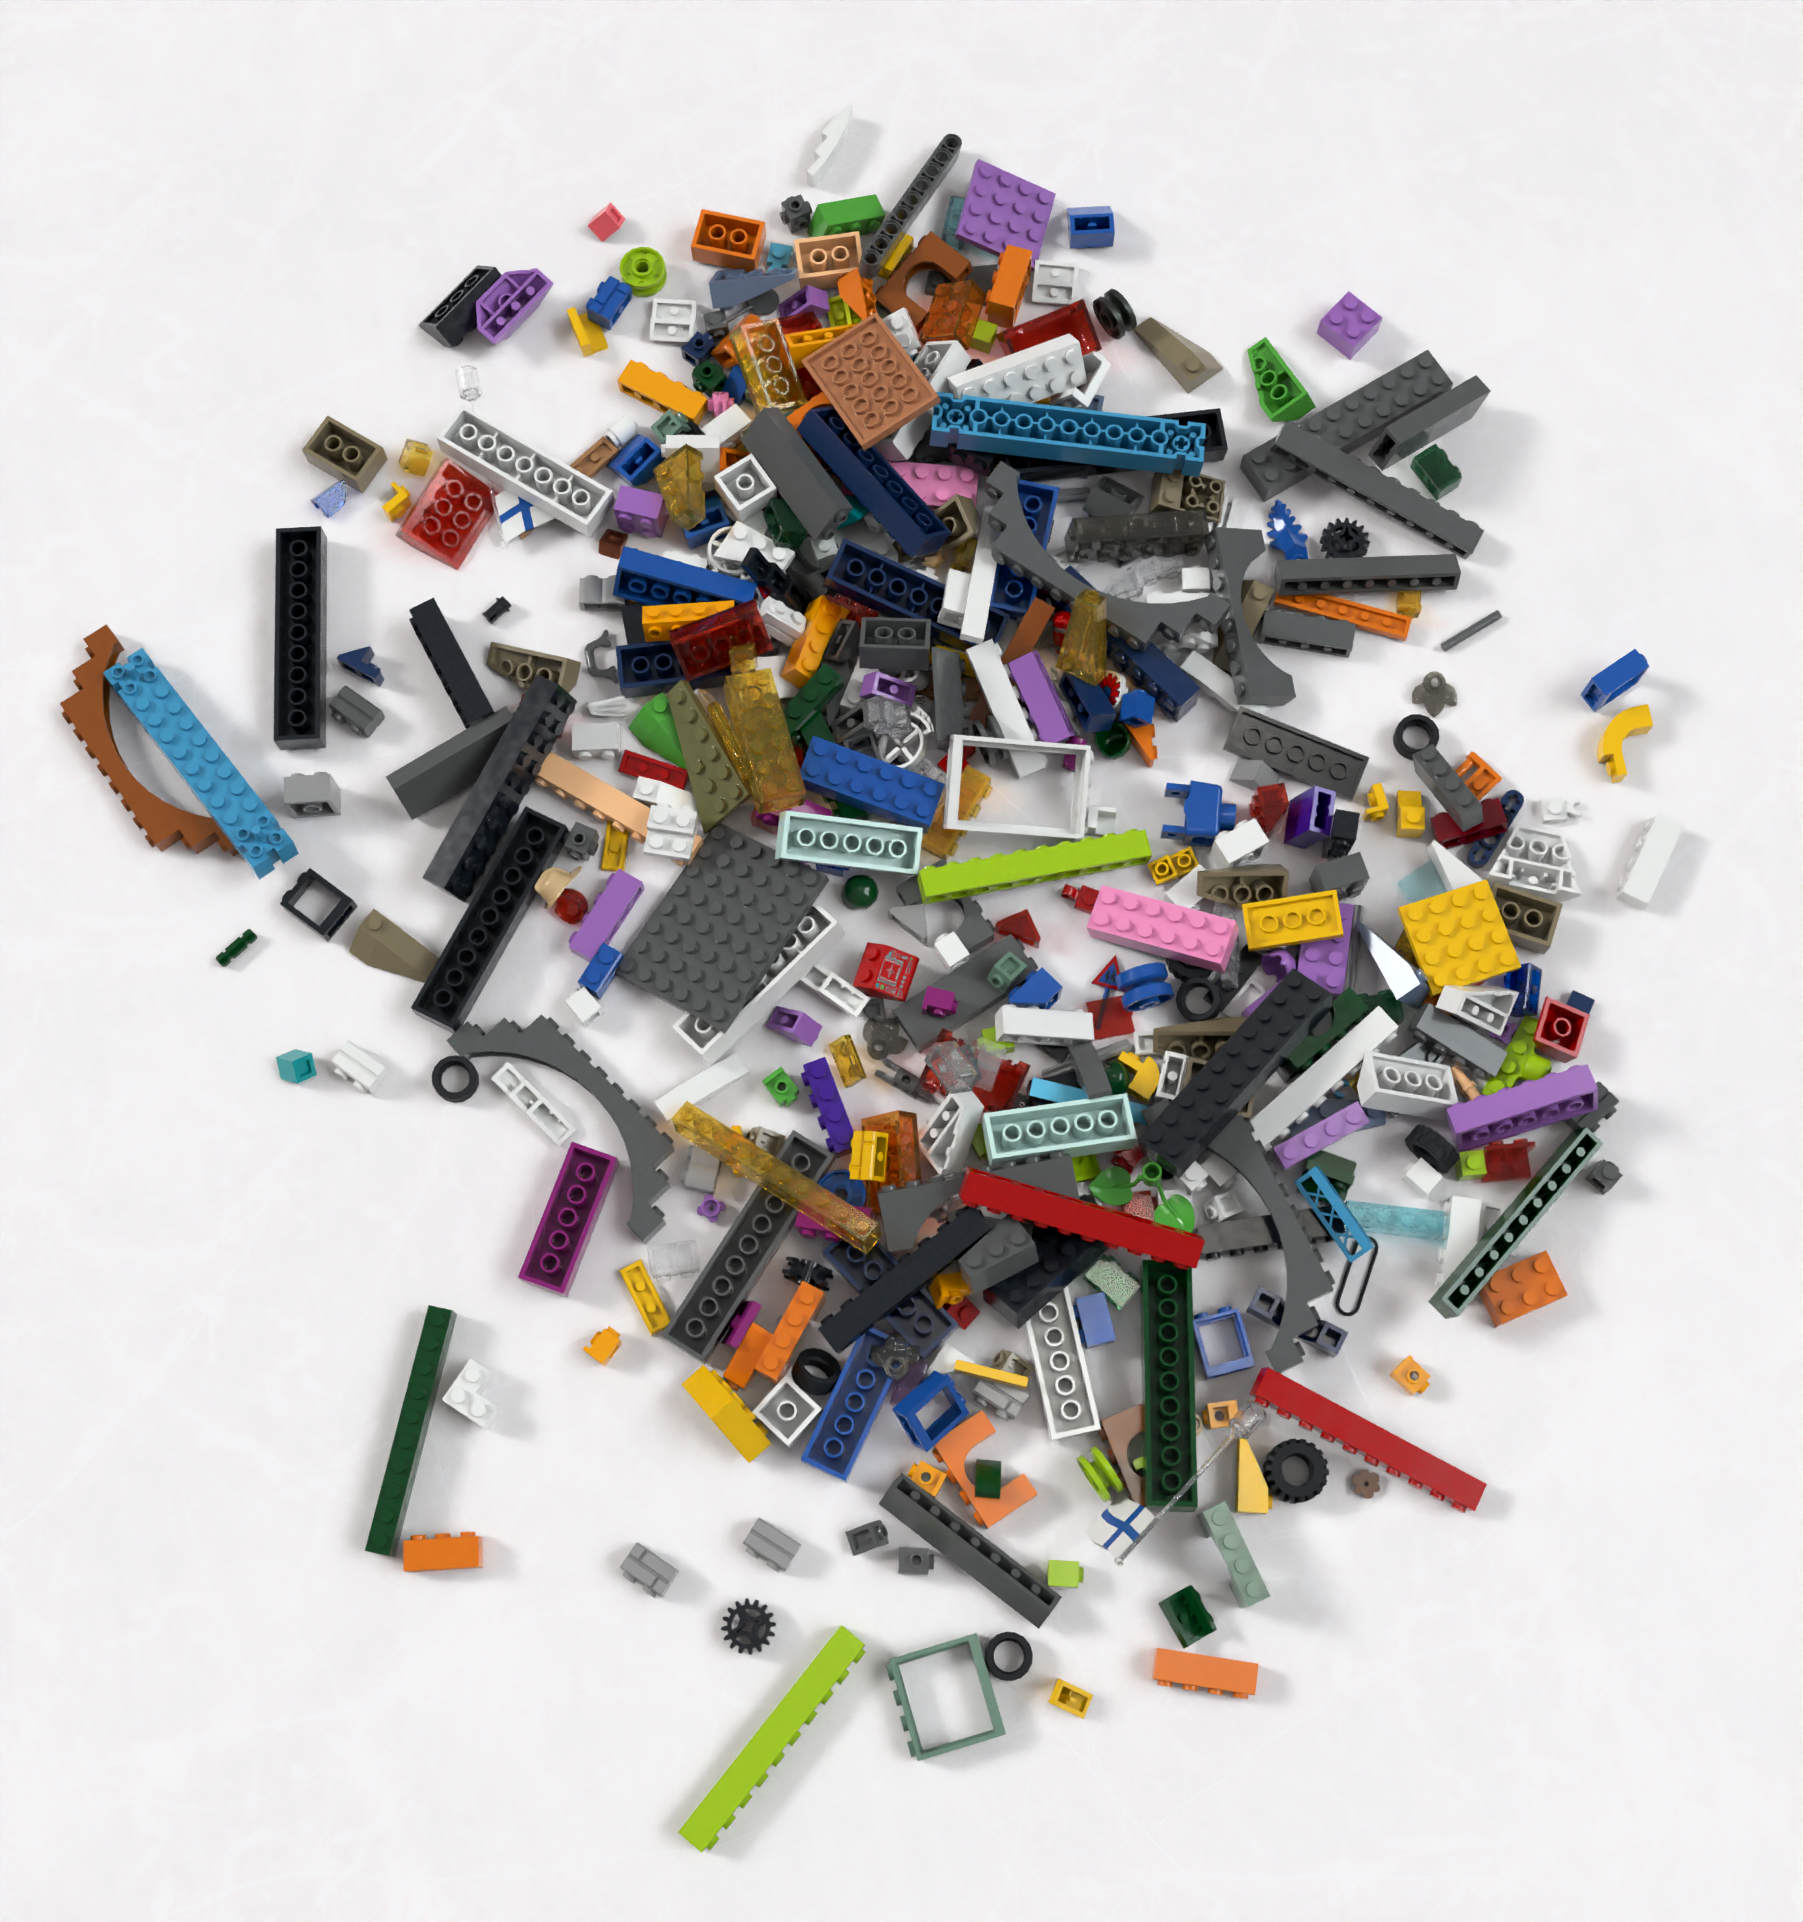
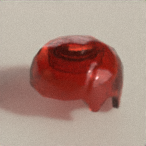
[554,888,588,925]

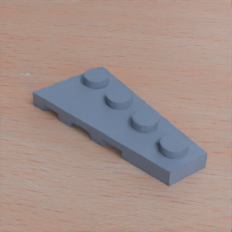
[1289,1100,1386,1138]

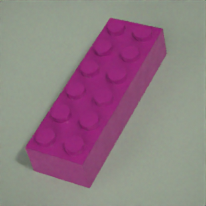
[518,1142,620,1298]

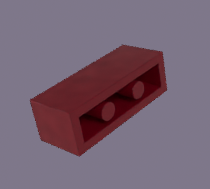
[1430,798,1507,850]

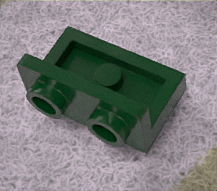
[1158,1585,1217,1649]

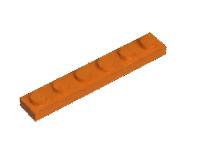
[1273,592,1412,641]

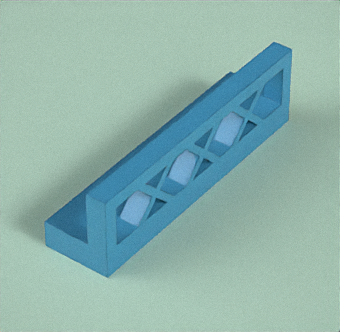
[1294,1165,1375,1263]

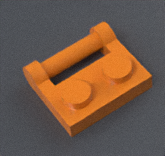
[1455,752,1502,801]

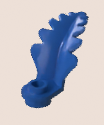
[1267,500,1308,560]

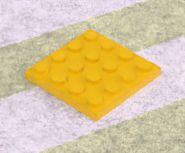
[1397,879,1521,997]

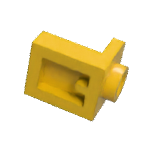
[1363,783,1389,822]

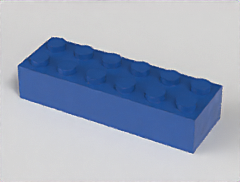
[990,479,1059,620]
[613,546,757,631]
[795,736,945,833]
[801,1328,909,1483]

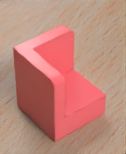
[588,202,625,242]

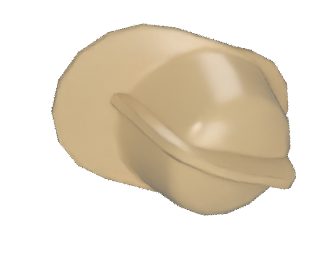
[534,866,582,909]

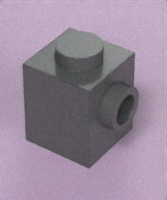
[898,1547,934,1575]

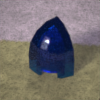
[310,479,348,518]

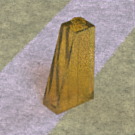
[1056,589,1107,686]

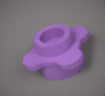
[1489,1022,1517,1044]
[697,1194,726,1223]

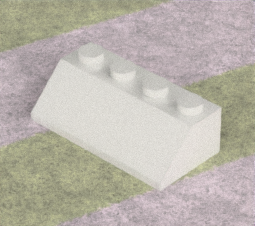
[1357,1051,1458,1121]

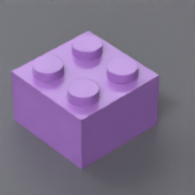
[1317,291,1383,360]
[614,485,669,538]

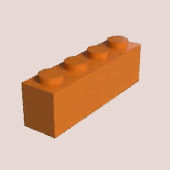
[1152,1648,1259,1699]

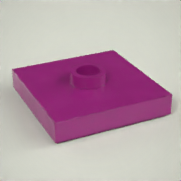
[721,1301,761,1348]

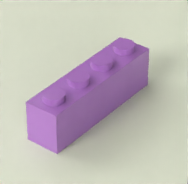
[1008,651,1076,743]
[569,869,645,963]
[1271,1101,1370,1172]

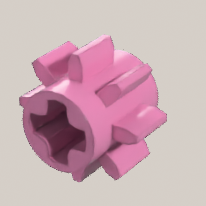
[707,392,734,417]

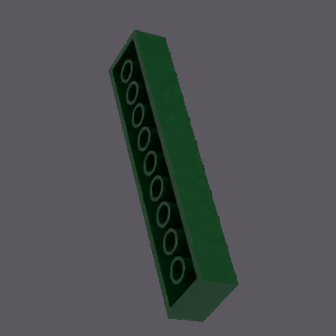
[1140,1260,1198,1512]

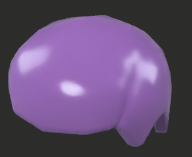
[1261,948,1297,983]

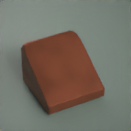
[598,529,628,559]

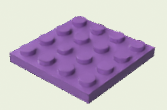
[954,159,1056,272]

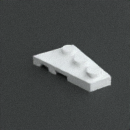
[713,521,795,572]

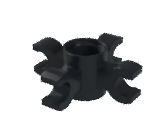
[782,1257,834,1291]

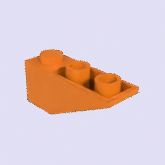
[837,267,878,320]
[1118,711,1157,768]

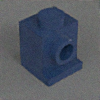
[681,331,715,367]

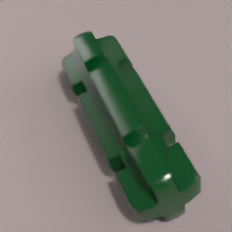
[216,929,258,967]

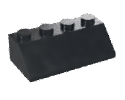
[419,265,502,347]

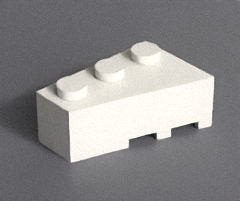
[1436,985,1519,1036]
[915,1090,984,1176]

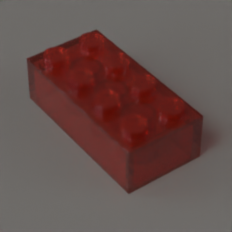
[669,599,774,682]

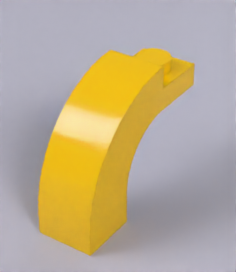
[1597,704,1653,783]

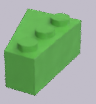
[807,194,886,238]

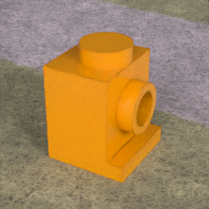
[929,1272,971,1309]
[583,1326,622,1367]
[1389,1355,1431,1396]
[1201,1400,1240,1430]
[907,1460,947,1498]

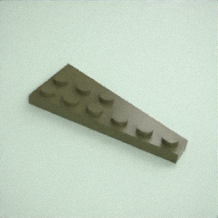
[667,680,754,834]

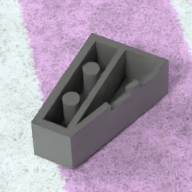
[958,1214,1039,1295]

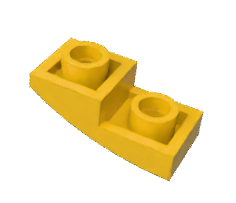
[1147,846,1199,886]

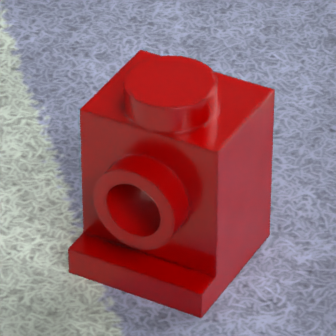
[1110,1144,1144,1175]

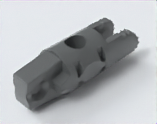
[874,1057,934,1102]

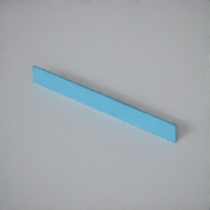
[1029,1077,1150,1126]

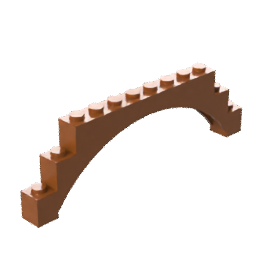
[60,624,238,857]

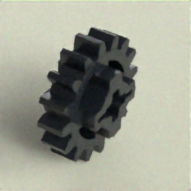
[1319,518,1370,558]
[721,1598,776,1655]

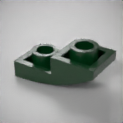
[975,1459,1001,1499]

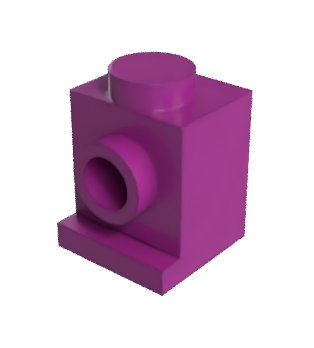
[922,986,959,1018]

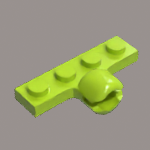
[1481,1014,1552,1096]

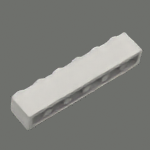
[965,639,1047,779]

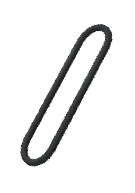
[1336,1236,1379,1316]

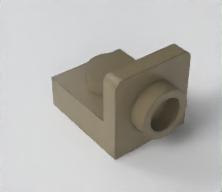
[745,1126,785,1159]
[991,1349,1034,1377]

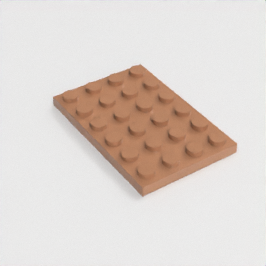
[801,312,941,451]

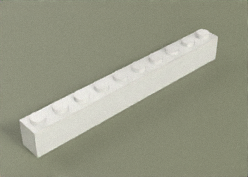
[1200,1006,1399,1189]

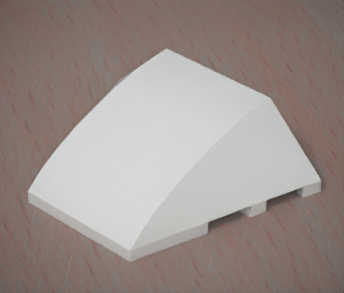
[1487,824,1582,903]

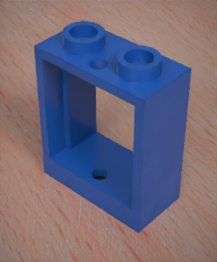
[1580,649,1649,712]
[1193,1306,1255,1380]
[892,1370,969,1452]

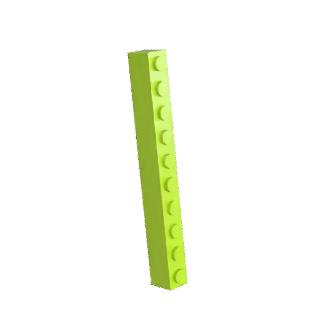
[917,829,1152,905]
[678,1625,866,1853]

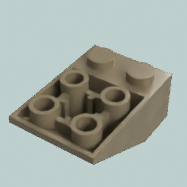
[1148,469,1226,523]

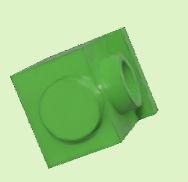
[762,1067,800,1108]

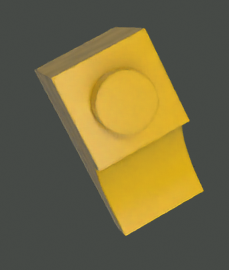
[1396,790,1425,838]

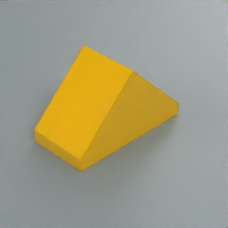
[1047,1678,1093,1719]

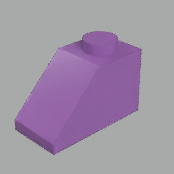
[778,285,830,325]
[859,671,917,708]
[765,1006,823,1047]

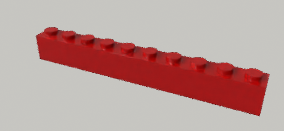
[959,1166,1205,1270]
[1249,1367,1487,1513]

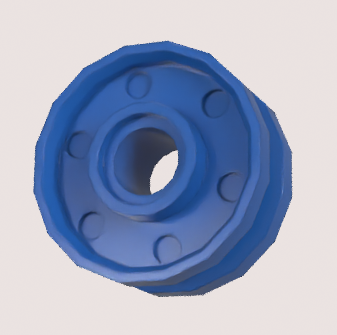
[816,1170,867,1207]

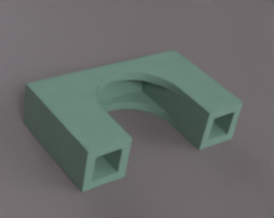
[1196,1501,1270,1608]

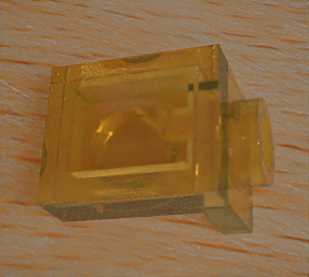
[1395,591,1422,619]

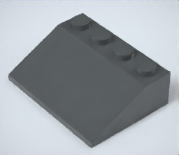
[931,647,969,749]

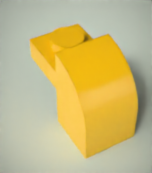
[1118,1051,1160,1105]

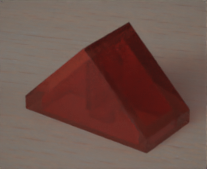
[995,909,1041,948]

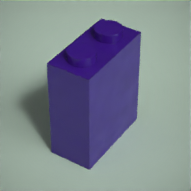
[1283,786,1336,849]

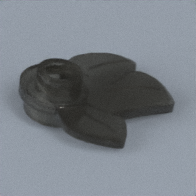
[1412,671,1458,718]
[863,1018,908,1060]
[870,1332,920,1380]

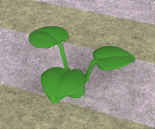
[1089,1157,1195,1233]

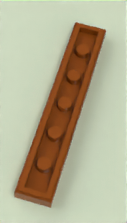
[968,597,1055,728]

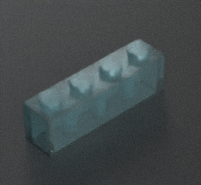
[1344,1200,1445,1240]

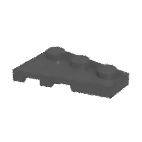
[925,264,998,306]

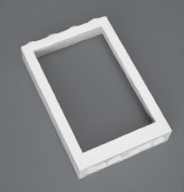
[942,734,1094,839]

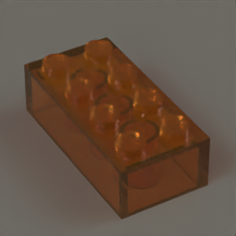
[861,1110,922,1216]

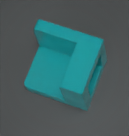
[276,1049,317,1084]

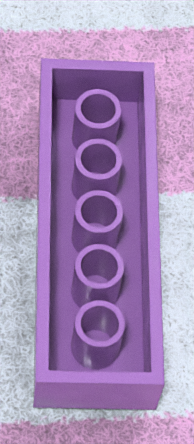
[1447,1064,1598,1153]

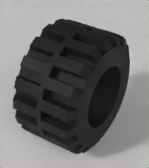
[1263,1438,1329,1504]

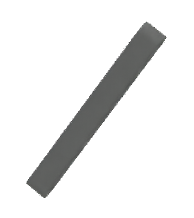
[858,134,962,279]

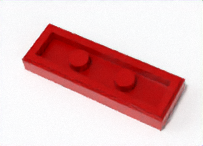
[618,750,689,791]

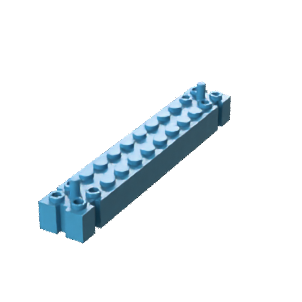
[929,392,1206,477]
[103,648,299,880]

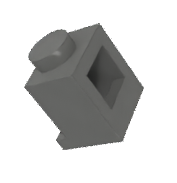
[1585,1159,1623,1195]

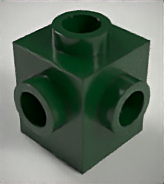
[692,359,727,398]

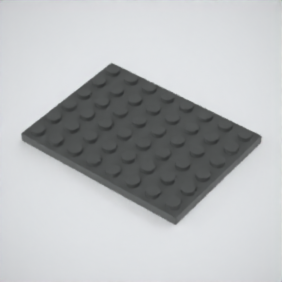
[615,823,829,1034]

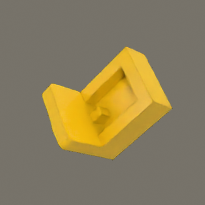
[382,482,412,522]

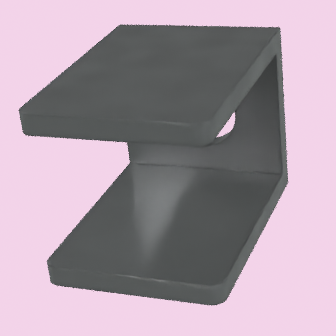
[843,731,882,761]

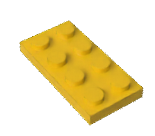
[1242,890,1344,952]

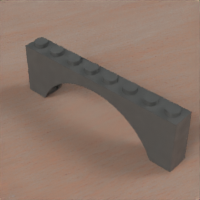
[1204,527,1296,706]
[876,1151,1079,1252]

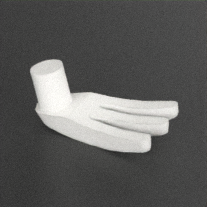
[586,696,627,717]

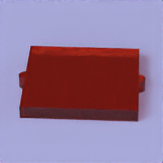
[1086,995,1135,1041]

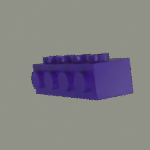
[800,1057,854,1158]

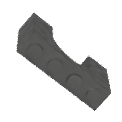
[896,858,995,969]

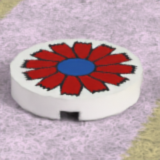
[1097,670,1128,713]

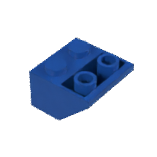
[1067,206,1115,249]
[607,434,666,487]
[674,495,730,550]
[1007,967,1062,1010]

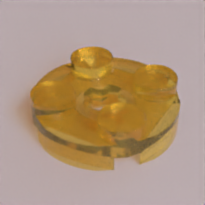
[946,537,978,575]

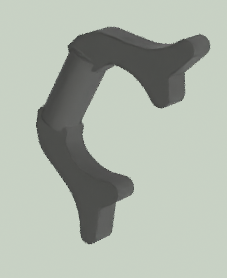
[584,630,618,684]

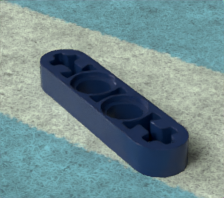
[1467,790,1524,869]

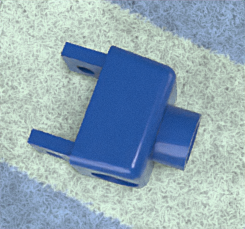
[1160,780,1236,846]

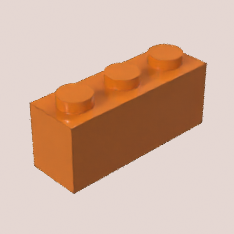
[403,1532,483,1572]

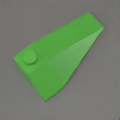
[1247,337,1316,422]
[628,692,687,770]

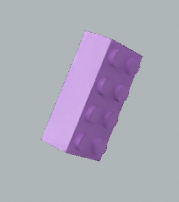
[1296,902,1354,1001]

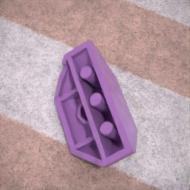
[476,268,553,345]

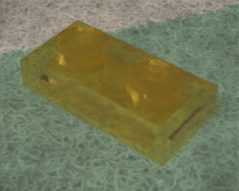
[829,1034,867,1088]

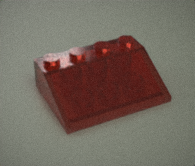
[395,458,499,570]

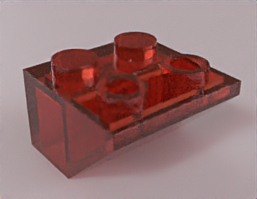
[1249,783,1289,840]

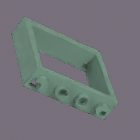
[886,1633,1006,1761]

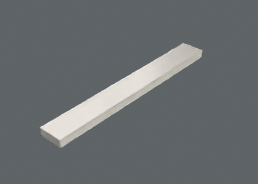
[960,504,1002,644]

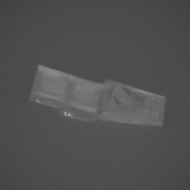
[1102,555,1184,601]

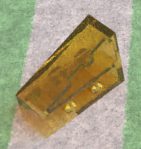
[653,444,706,531]

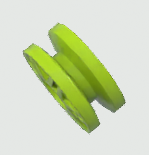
[619,247,667,297]
[1076,1446,1124,1502]

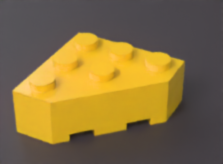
[681,1365,772,1463]

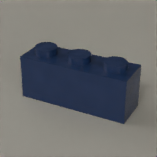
[1058,667,1117,732]

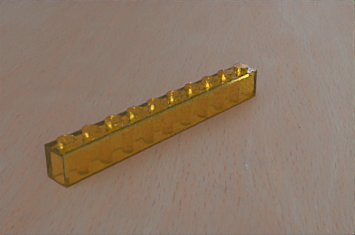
[672,1101,882,1254]

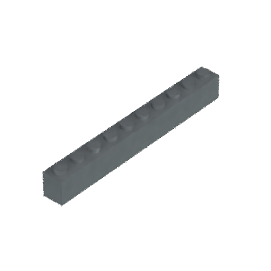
[1270,421,1484,559]

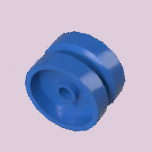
[1115,962,1174,1012]

